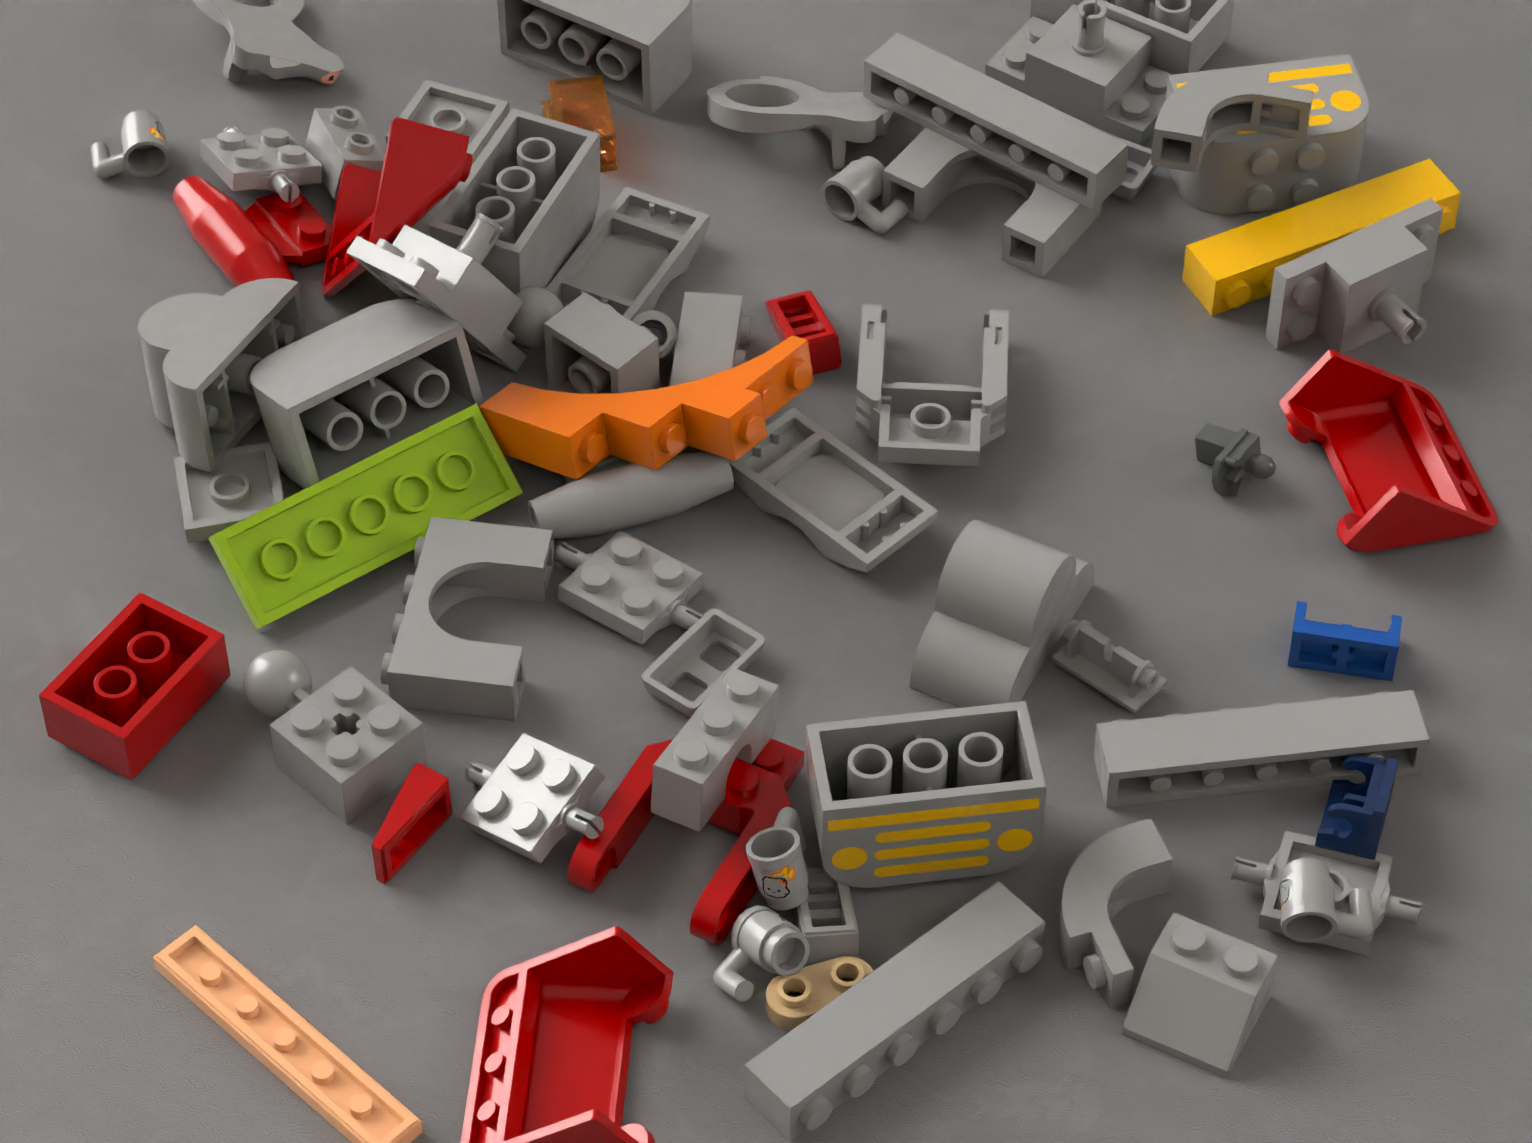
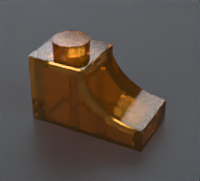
[540,75,618,172]

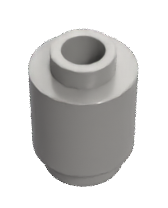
[632,310,677,360]

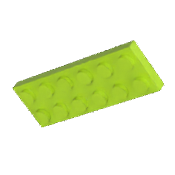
[208,403,523,630]

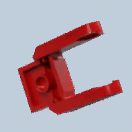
[567,738,805,946]

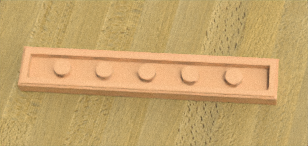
[153,925,423,1143]

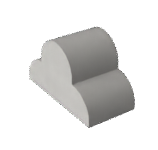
[138,278,307,472]
[910,519,1094,708]

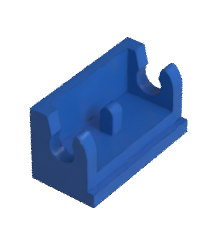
[1287,601,1402,681]

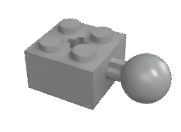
[507,286,660,394]
[243,650,427,825]

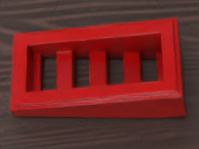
[765,290,842,375]
[371,763,453,884]

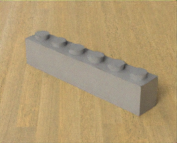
[863,32,1129,210]
[1093,690,1430,808]
[744,881,1045,1141]

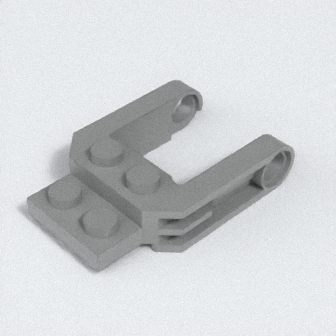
[855,304,1009,467]

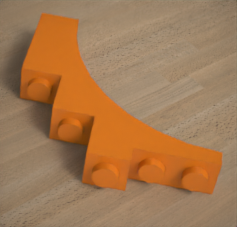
[479,335,814,480]

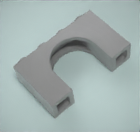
[882,127,1102,278]
[380,517,555,721]

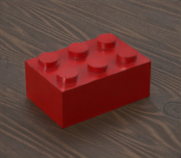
[39,592,231,780]

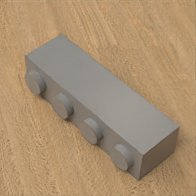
[669,292,752,454]

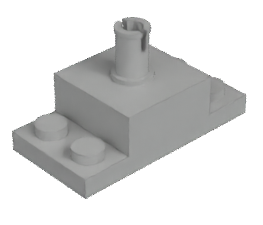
[985,0,1172,146]
[1265,198,1443,354]
[346,213,527,373]

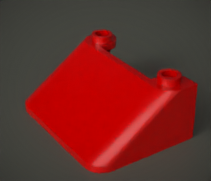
[321,117,473,298]
[1279,350,1498,553]
[461,926,673,1143]

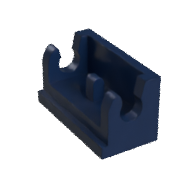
[1315,755,1399,860]

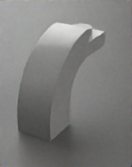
[1150,69,1314,173]
[1059,818,1173,1008]

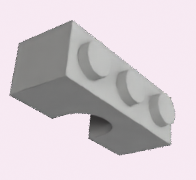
[651,667,779,832]

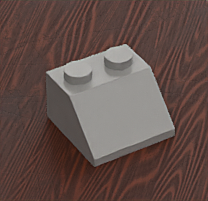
[1122,912,1278,1078]

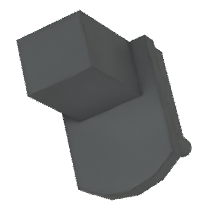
[1195,423,1276,496]

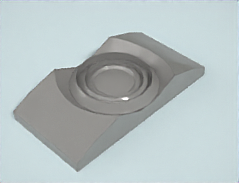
[546,186,710,321]
[728,407,939,573]

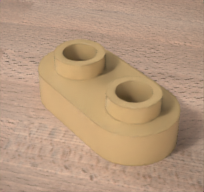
[766,956,874,1031]

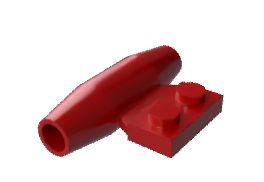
[173,176,332,293]

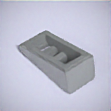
[794,868,859,967]

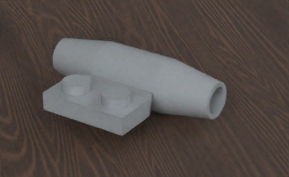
[528,452,734,539]

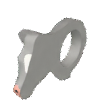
[192,0,344,84]
[707,76,902,170]

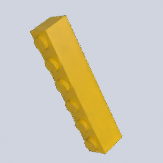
[1182,158,1461,316]

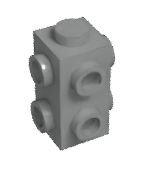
[305,106,385,199]

